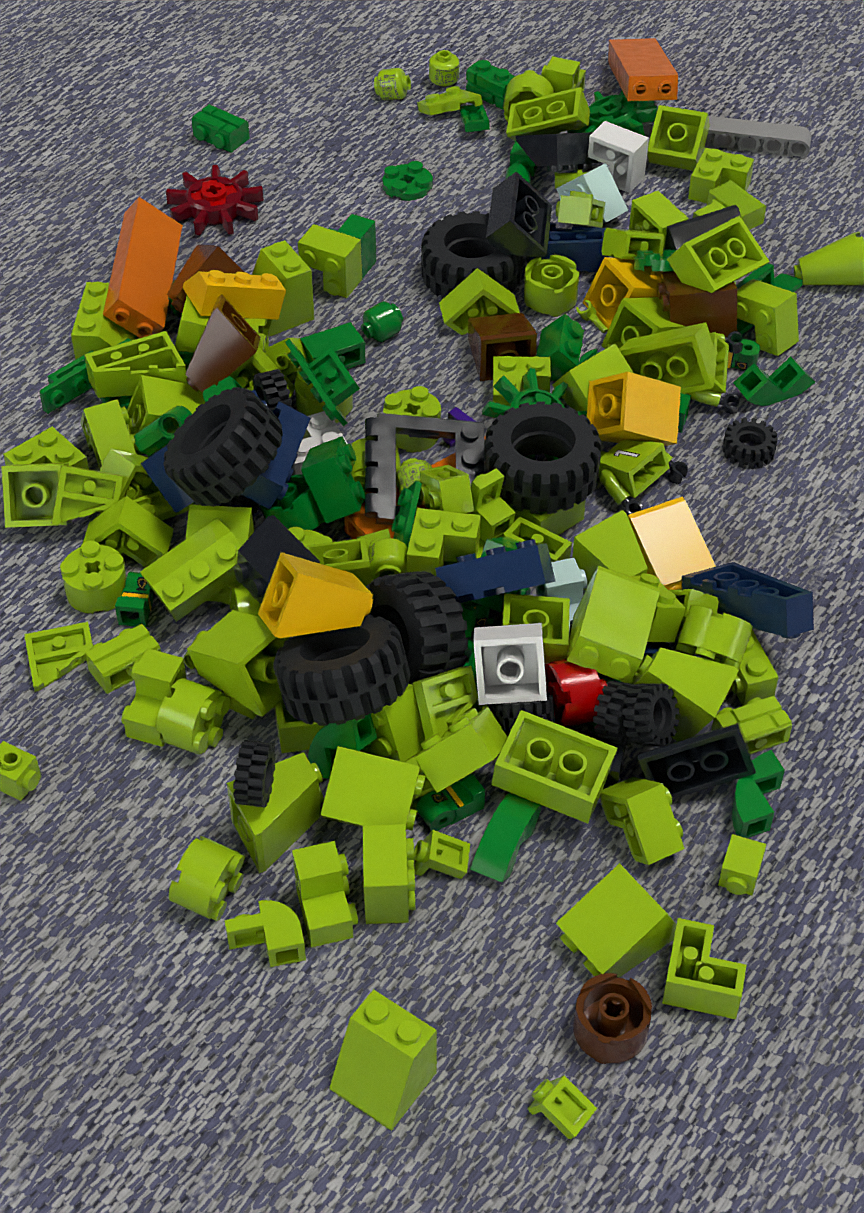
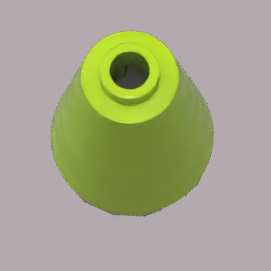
[793,231,864,285]

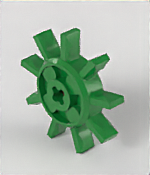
[567,91,658,136]
[482,368,587,461]

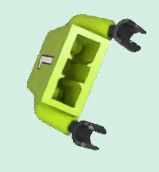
[686,331,743,414]
[599,440,688,516]

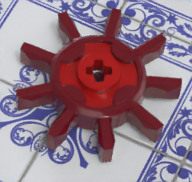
[166,165,264,236]

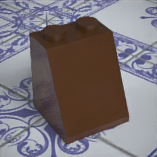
[167,244,244,313]
[657,271,737,337]
[185,295,261,393]
[468,313,537,381]

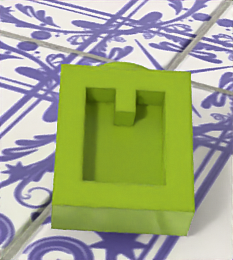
[414,830,470,879]
[527,1075,597,1139]

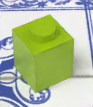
[718,834,767,896]

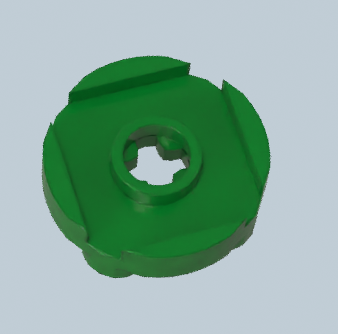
[382,161,433,201]
[634,249,676,271]

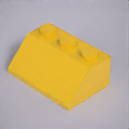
[183,270,286,320]

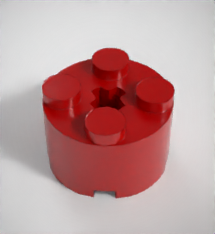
[545,659,607,727]

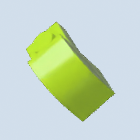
[466,468,516,542]
[224,900,306,967]

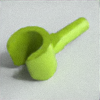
[576,300,608,333]

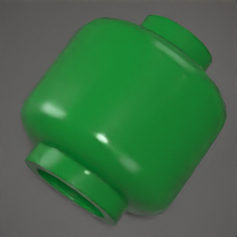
[361,301,403,342]

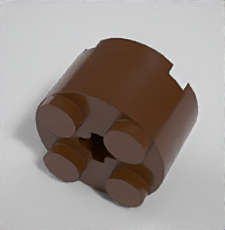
[573,973,652,1064]

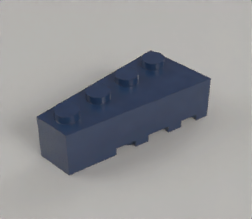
[682,562,814,639]

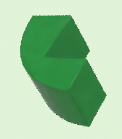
[733,356,815,406]
[308,714,377,779]
[731,750,785,838]
[470,792,542,883]

